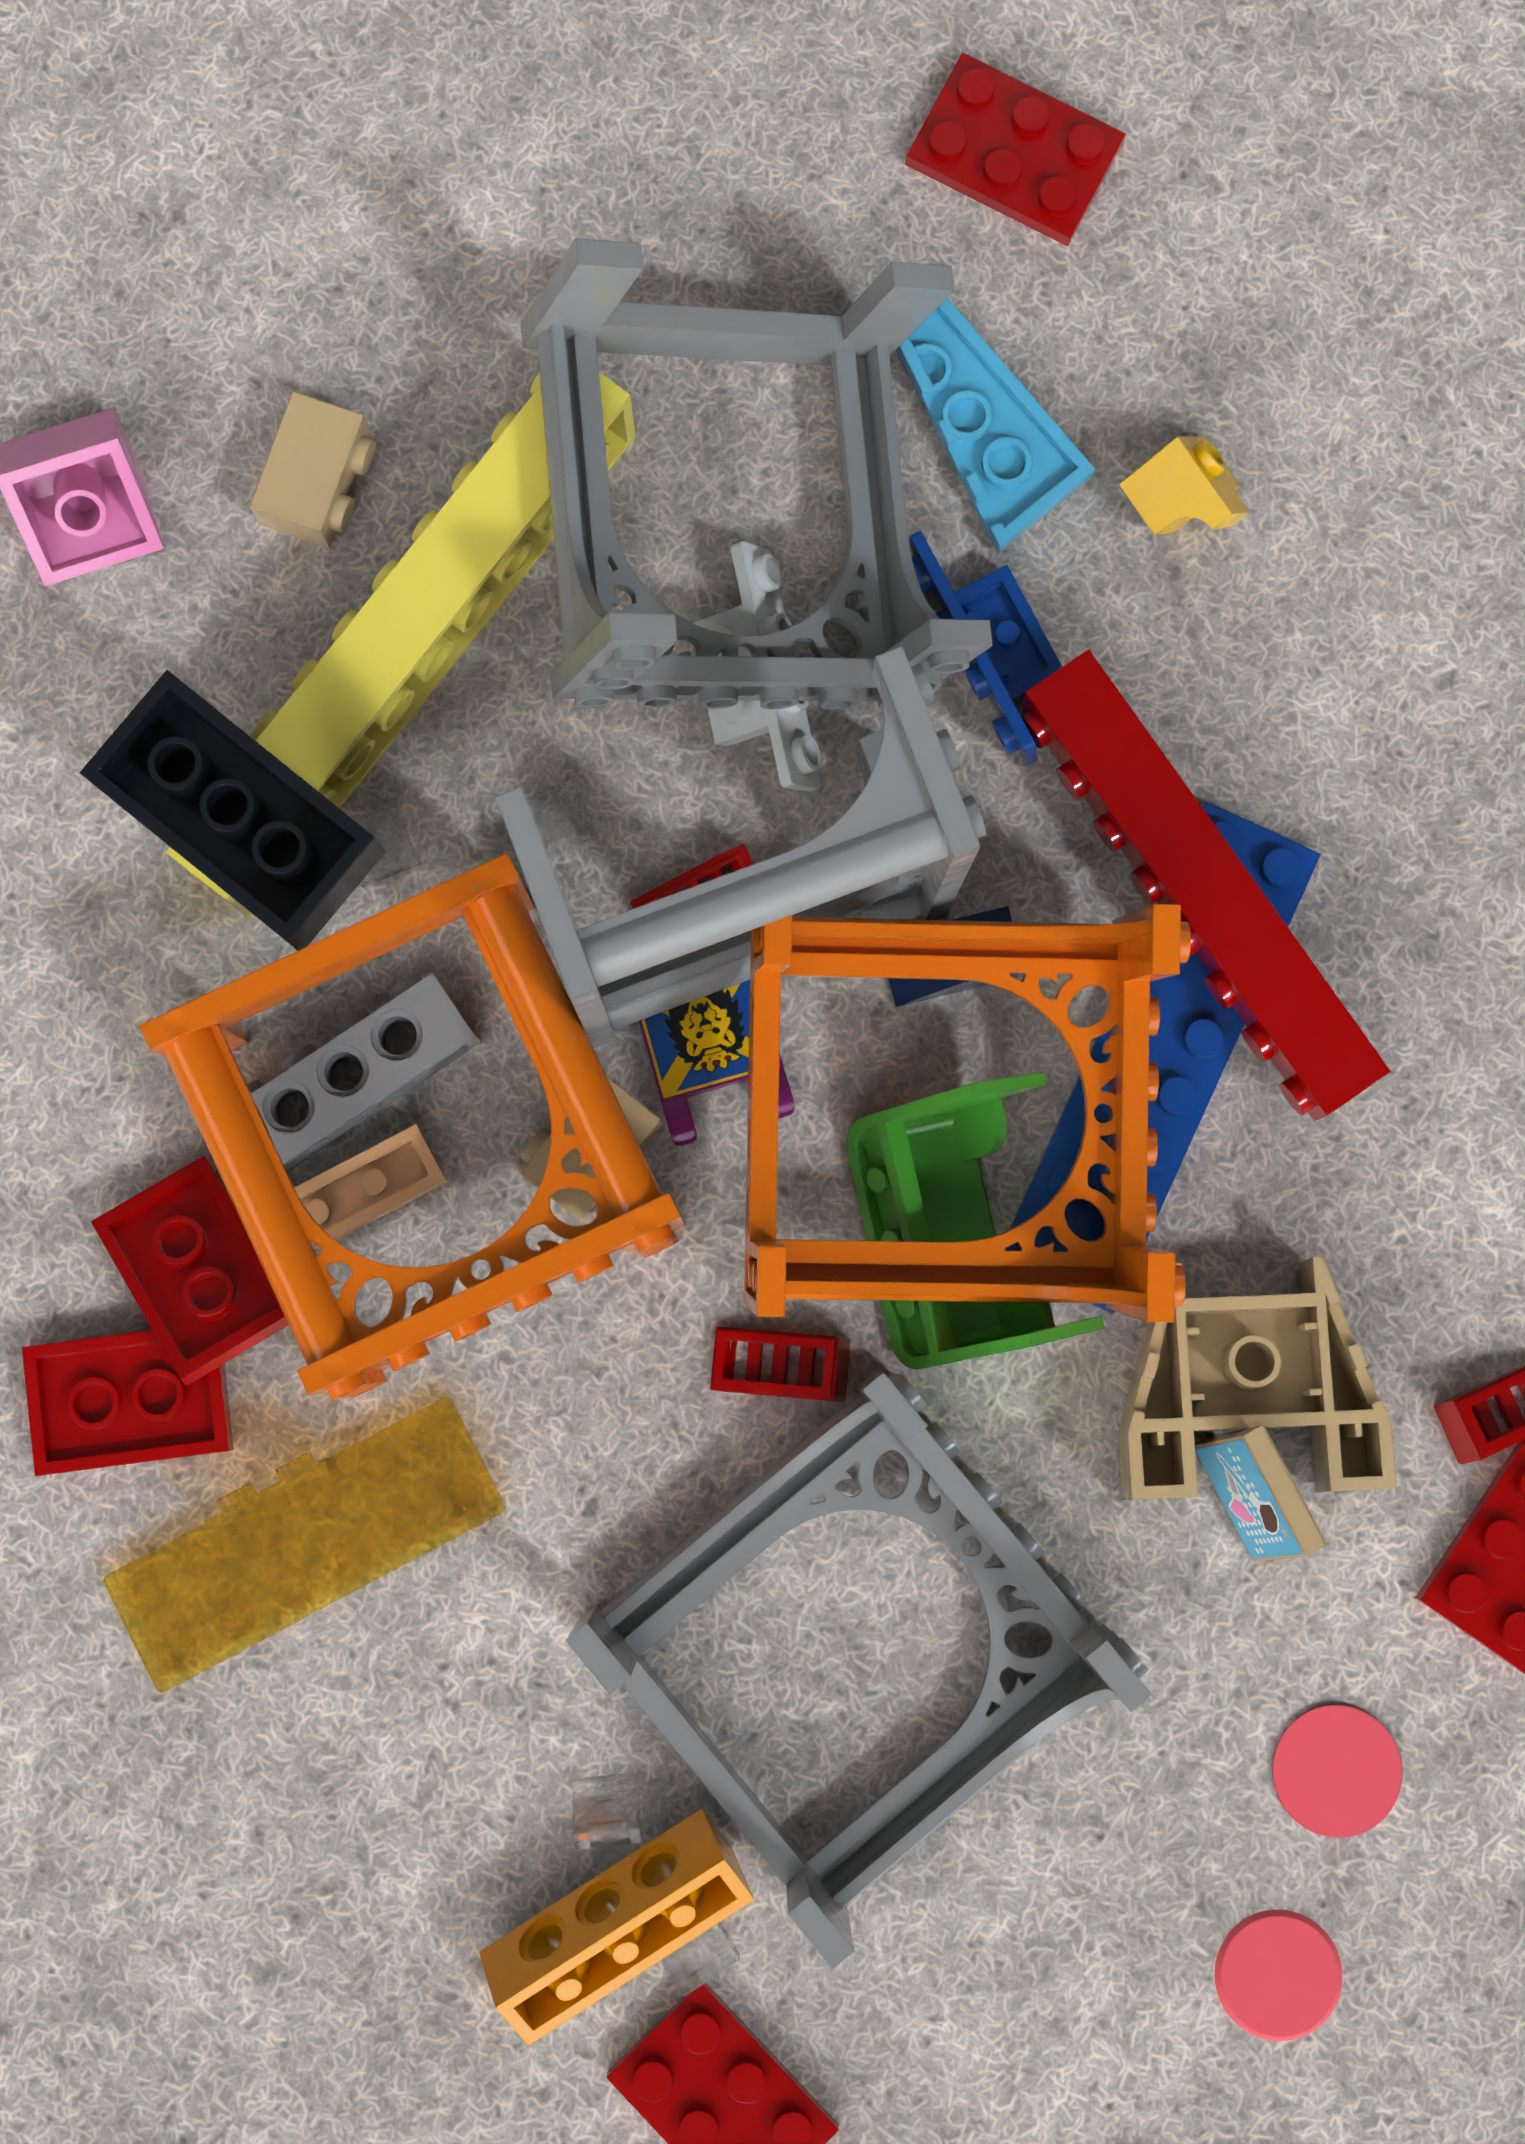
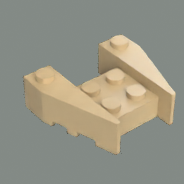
[1118,1256,1397,1501]

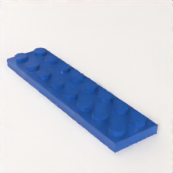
[1005,802,1321,1313]

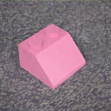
[0,407,164,586]

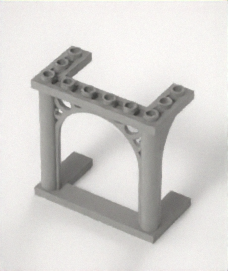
[521,238,993,710]
[495,646,986,1049]
[565,1370,1152,1969]

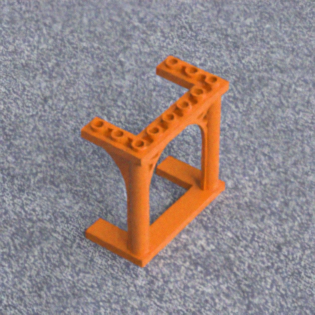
[139,853,686,1401]
[744,904,1191,1323]

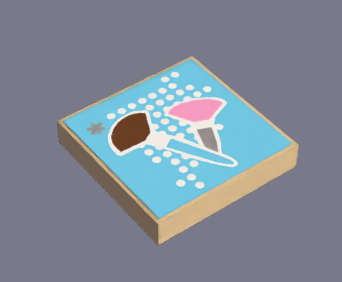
[1195,1425,1326,1562]

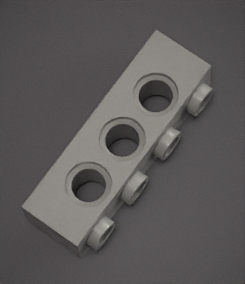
[247,973,481,1172]

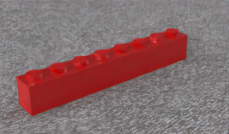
[1020,649,1391,1121]

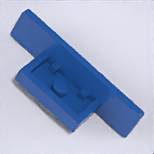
[909,530,1063,766]

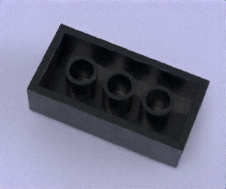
[79,670,386,951]

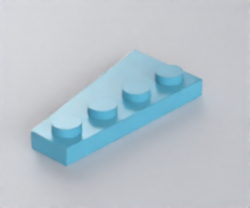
[896,298,1095,554]

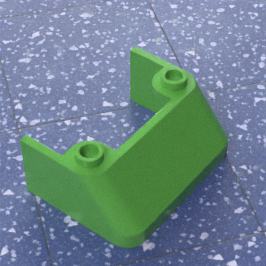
[846,1072,1105,1370]

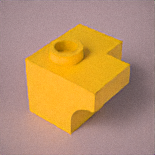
[1119,436,1250,535]

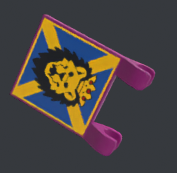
[639,980,795,1146]

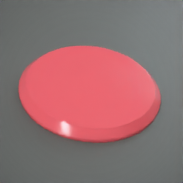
[1272,1705,1402,1838]
[1215,1909,1343,2041]

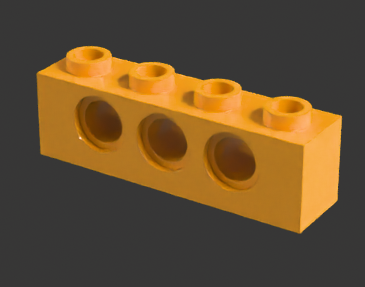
[479,1808,755,2046]

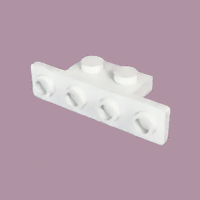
[693,541,821,792]

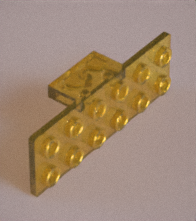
[103,1397,506,1693]

